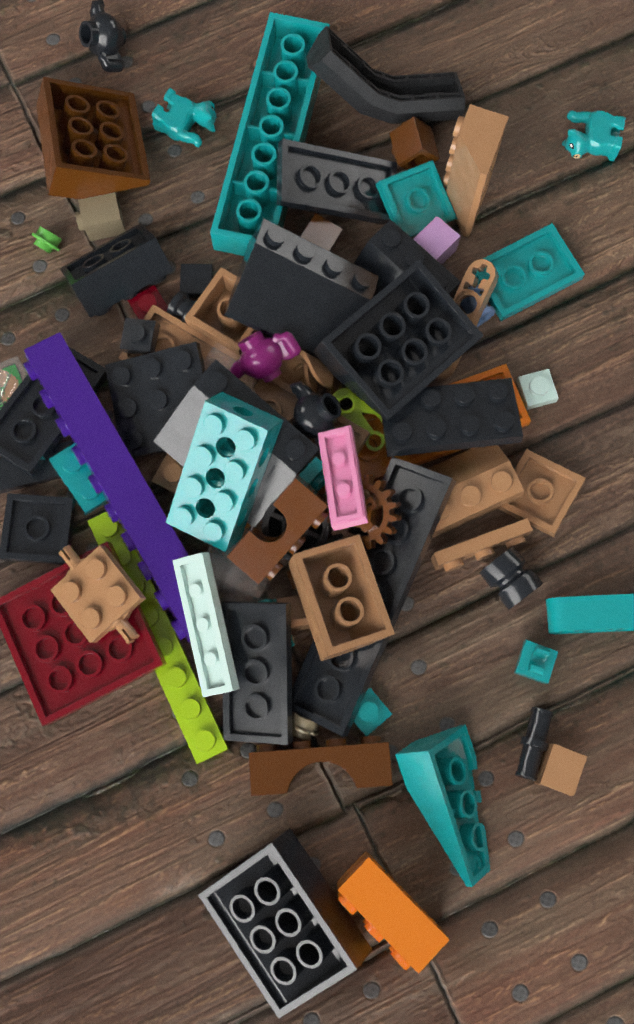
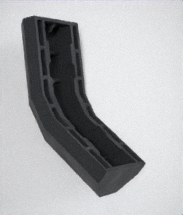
[306,26,466,124]

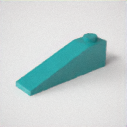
[395,724,491,887]

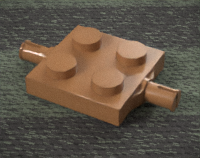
[51,545,146,644]

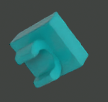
[514,640,558,684]

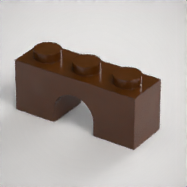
[227,475,329,585]

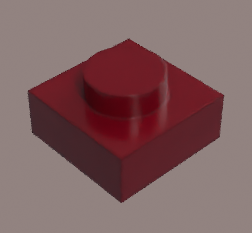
[127,285,168,320]

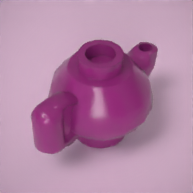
[229,331,301,383]

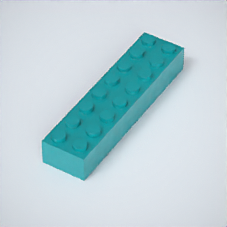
[210,12,330,256]

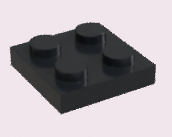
[0,493,76,565]

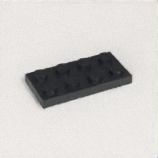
[277,139,397,225]
[0,346,107,477]
[381,378,523,457]
[221,601,293,745]

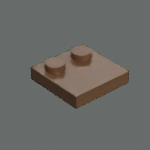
[498,449,586,537]

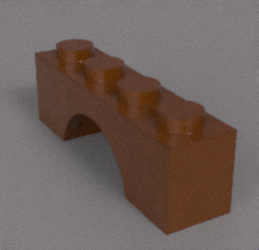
[249,736,393,796]

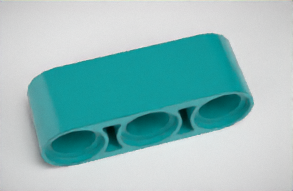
[546,594,634,634]

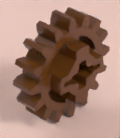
[326,475,402,550]

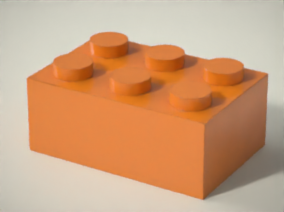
[337,851,450,974]

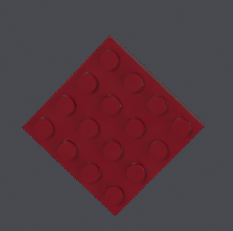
[0,541,167,726]

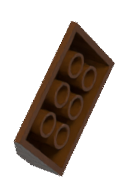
[36,77,151,199]

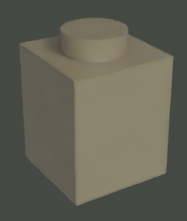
[75,192,126,241]

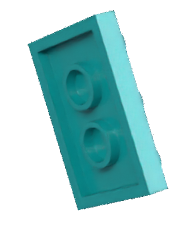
[475,223,585,321]

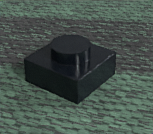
[120,318,160,355]

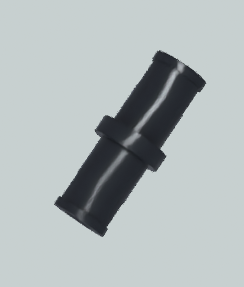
[515,707,553,781]

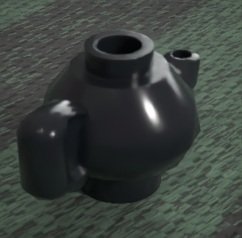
[79,0,126,73]
[290,381,342,448]

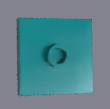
[375,160,457,238]

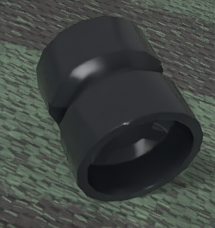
[479,546,544,610]

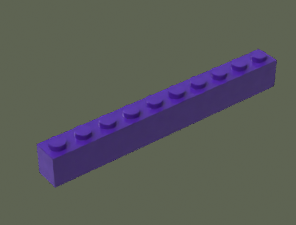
[23,332,191,644]

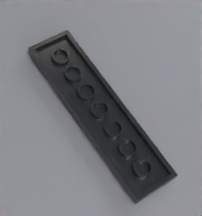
[292,457,456,737]

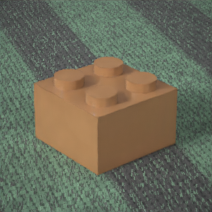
[185,267,263,356]

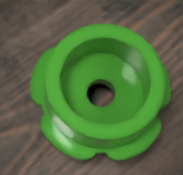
[32,226,62,254]

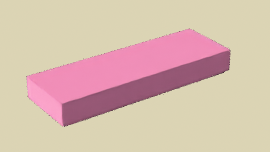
[318,425,369,531]

